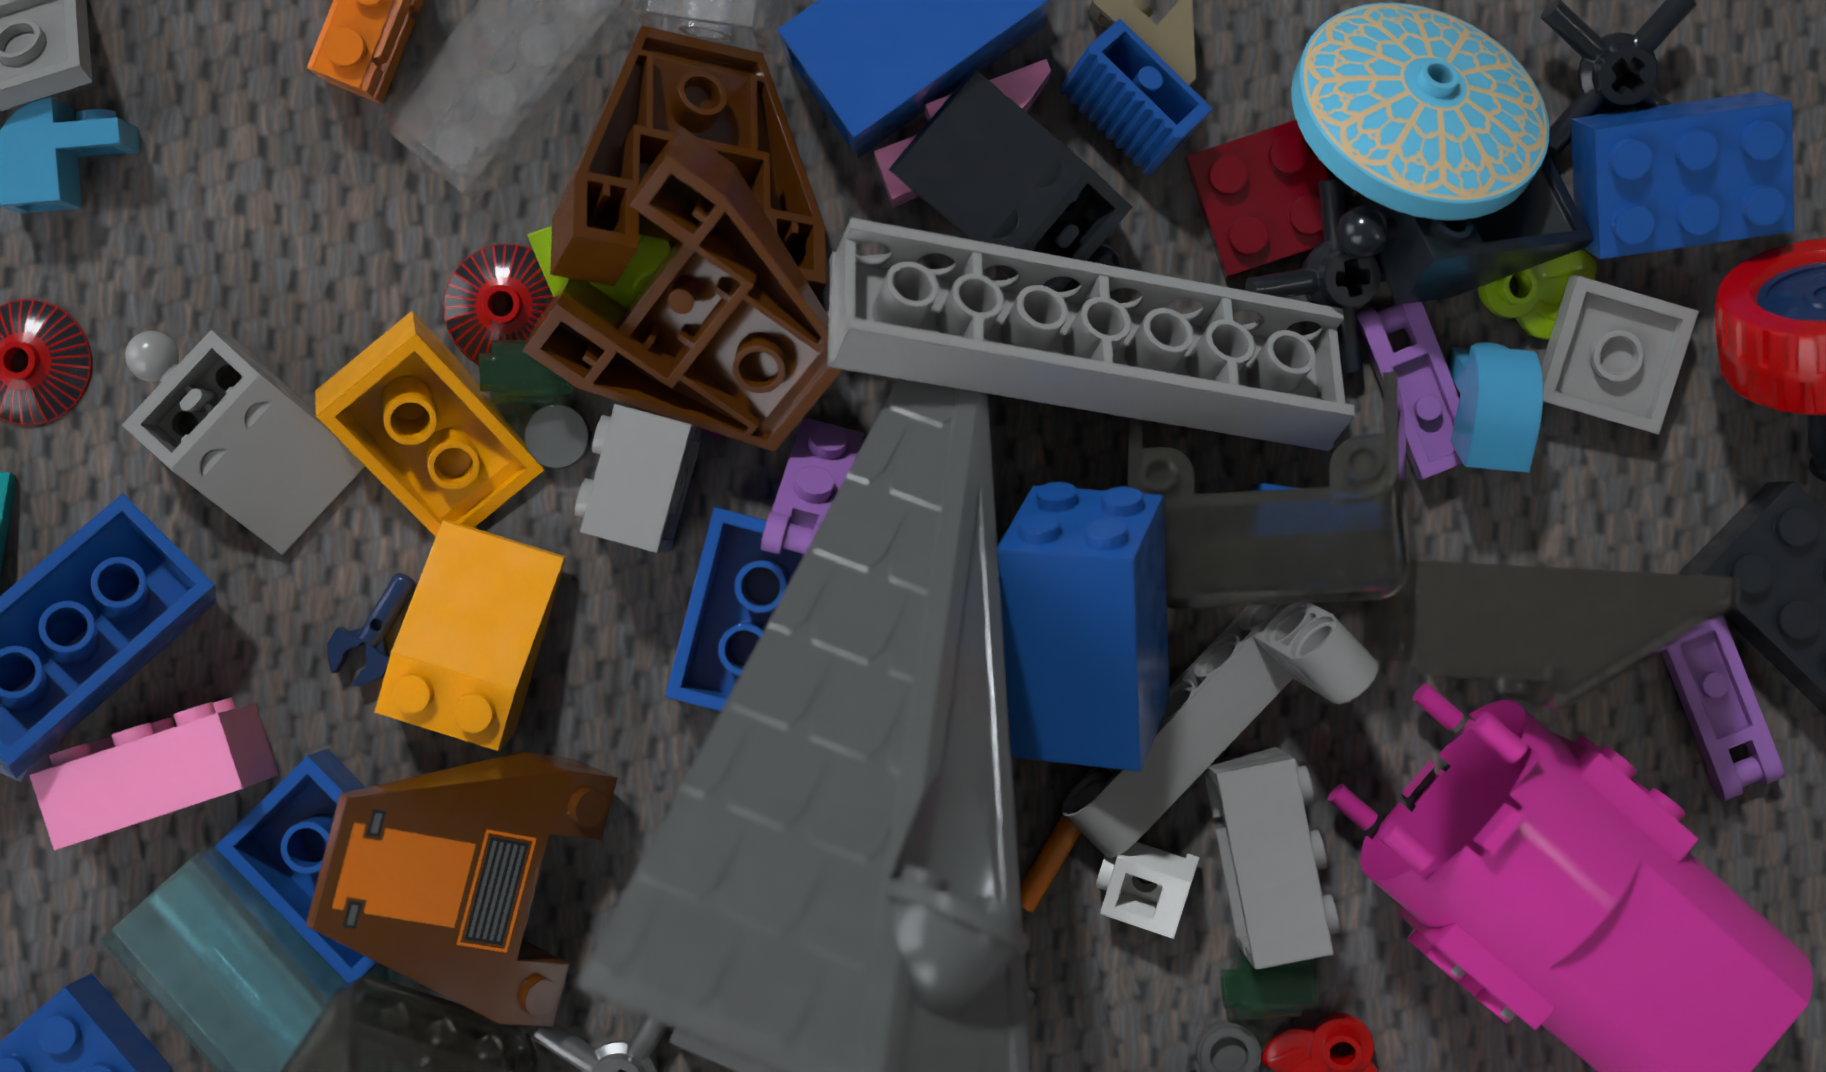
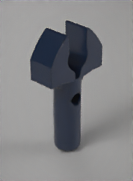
[327,573,416,686]

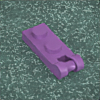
[1357,299,1463,480]
[761,417,864,554]
[1655,613,1785,802]

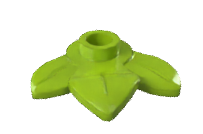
[1478,249,1597,340]

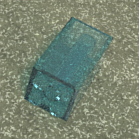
[100,844,386,1072]

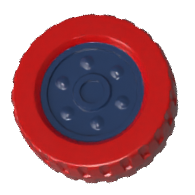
[1715,238,1826,482]

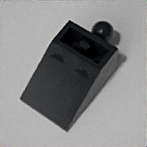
[888,69,1132,292]
[1336,152,1594,305]

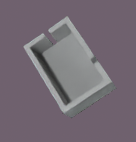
[1203,746,1340,970]

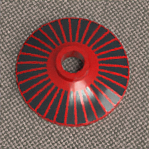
[444,244,554,370]
[0,299,92,425]

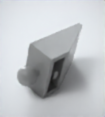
[122,330,366,555]

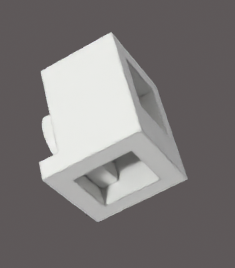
[1095,842,1200,939]

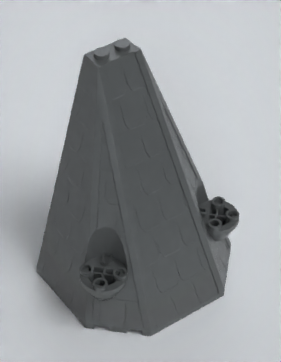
[578,379,1036,1072]

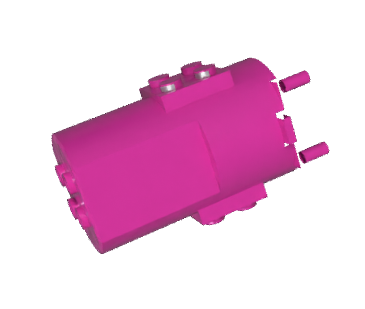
[1327,683,1813,1072]

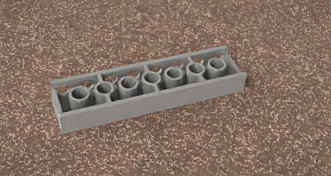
[828,218,1355,451]

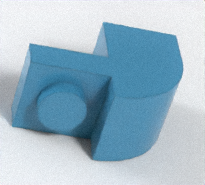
[0,97,140,214]
[1447,342,1543,473]

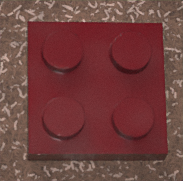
[1185,120,1329,279]

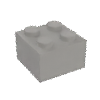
[575,404,704,553]

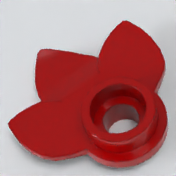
[1261,1013,1379,1072]

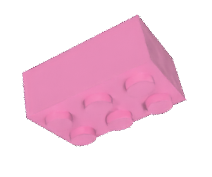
[29,697,279,851]

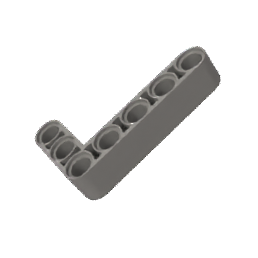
[1061,588,1379,858]

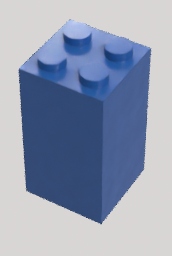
[777,0,1049,158]
[997,482,1169,772]

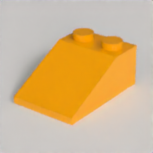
[315,310,545,537]
[374,519,566,751]

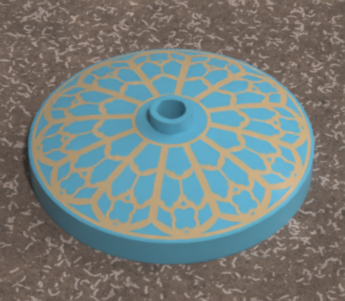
[1291,3,1550,220]

